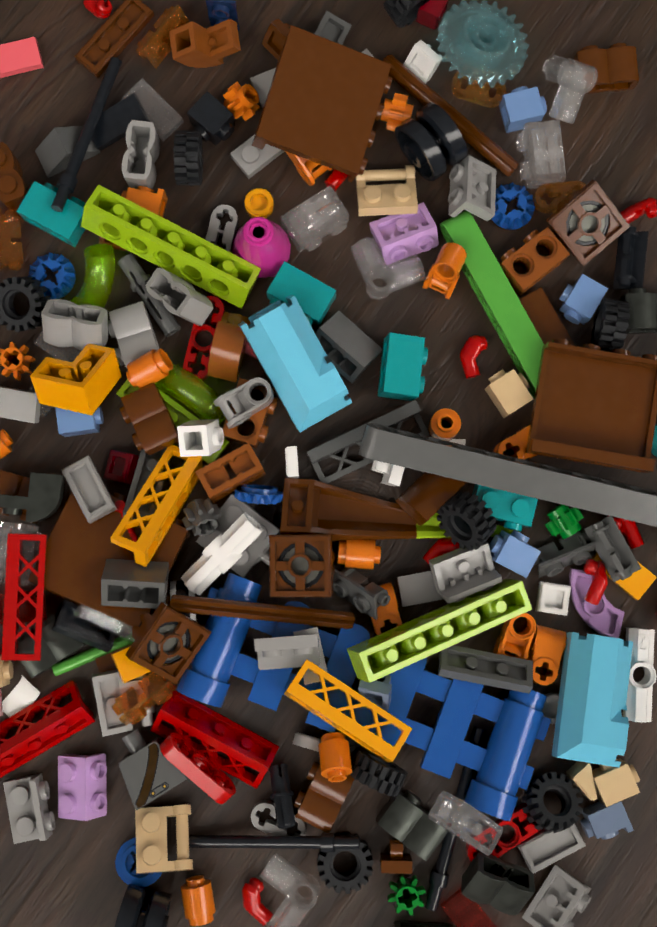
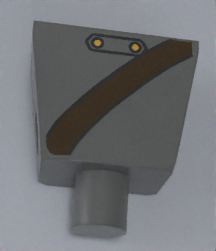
[118,728,188,811]

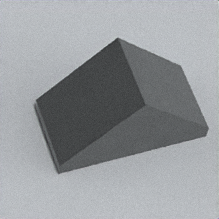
[35,126,101,178]

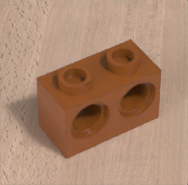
[500,227,570,297]
[223,378,278,449]
[195,443,266,503]

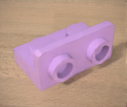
[369,202,439,266]

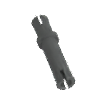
[117,253,181,337]

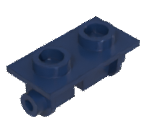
[206,0,240,31]

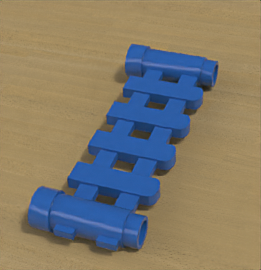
[176,573,551,822]

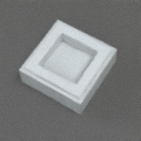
[285,446,299,479]
[535,581,571,616]

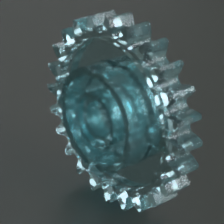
[436,0,529,88]

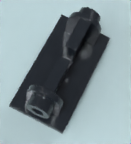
[613,226,649,290]

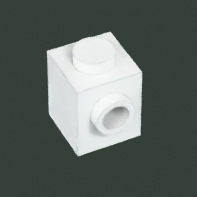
[177,419,224,457]

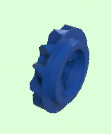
[491,182,535,230]
[28,252,76,299]
[235,484,283,505]
[115,837,162,887]

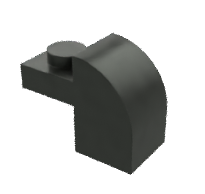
[0,472,65,522]

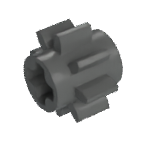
[182,498,222,536]

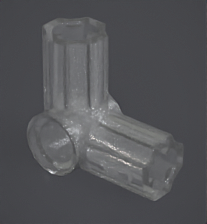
[543,55,598,124]
[350,237,426,300]
[259,852,320,927]

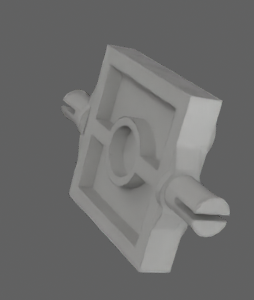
[196,494,280,578]

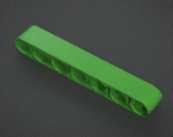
[440,210,544,398]

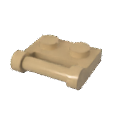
[356,165,418,216]
[135,804,193,874]

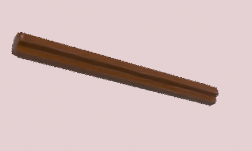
[383,54,519,176]
[170,594,355,629]

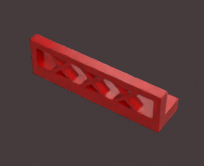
[1,533,47,661]
[0,680,96,778]
[150,689,279,789]

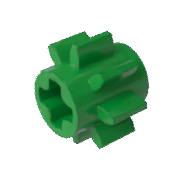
[545,504,584,540]
[387,874,426,915]

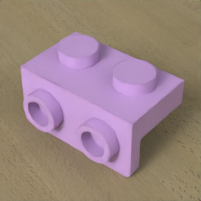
[58,753,107,821]

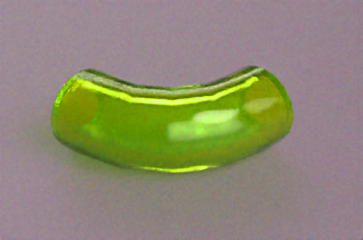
[70,244,115,308]
[155,364,226,424]

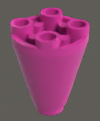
[232,217,291,278]

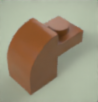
[169,19,241,68]
[207,312,250,382]

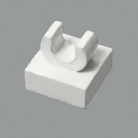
[403,40,442,83]
[371,460,405,486]

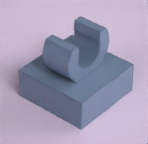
[358,675,392,711]

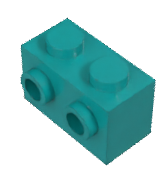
[16,181,85,248]
[266,261,337,327]
[377,332,428,401]
[472,484,538,532]

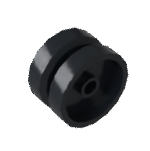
[395,102,468,181]
[115,884,172,927]

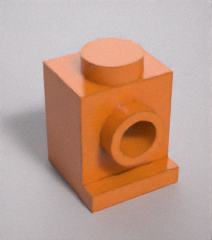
[121,186,168,217]

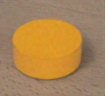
[244,188,274,218]

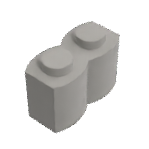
[122,120,160,189]
[145,268,213,326]
[41,299,108,351]
[108,301,160,368]

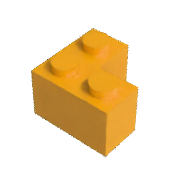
[30,344,122,415]

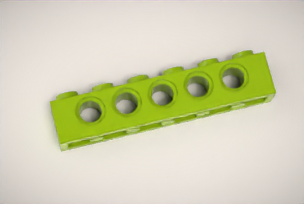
[81,184,261,309]
[347,579,532,683]

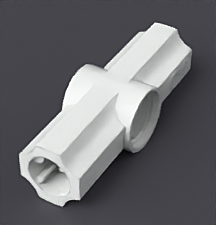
[181,512,264,596]
[623,628,657,723]

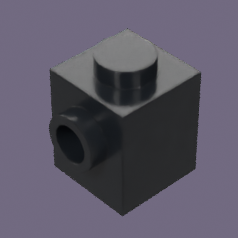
[187,91,235,146]

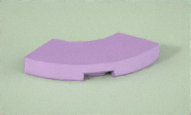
[569,568,625,638]

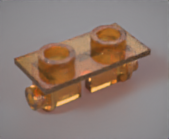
[135,5,189,68]
[0,207,24,273]
[111,672,176,726]

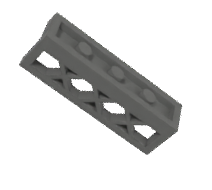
[307,400,430,484]

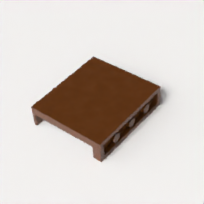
[252,25,392,183]
[526,339,657,473]
[28,492,190,628]

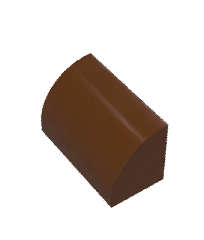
[395,472,466,526]

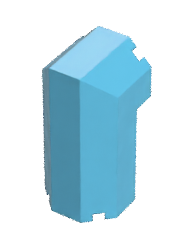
[238,295,352,432]
[552,632,633,768]

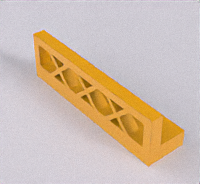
[110,445,203,567]
[284,659,412,763]

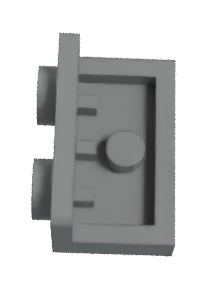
[429,541,503,603]

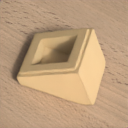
[566,761,597,801]

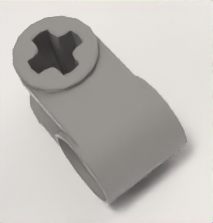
[213,378,274,429]

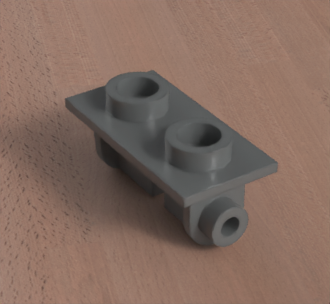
[584,516,641,582]
[534,531,595,578]
[332,567,390,620]

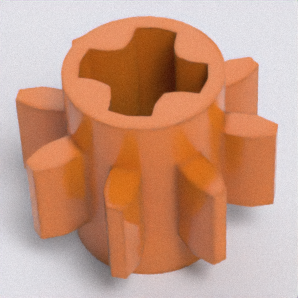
[223,81,260,121]
[380,93,414,132]
[0,342,36,380]

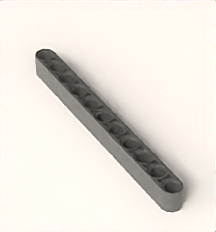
[358,423,657,527]

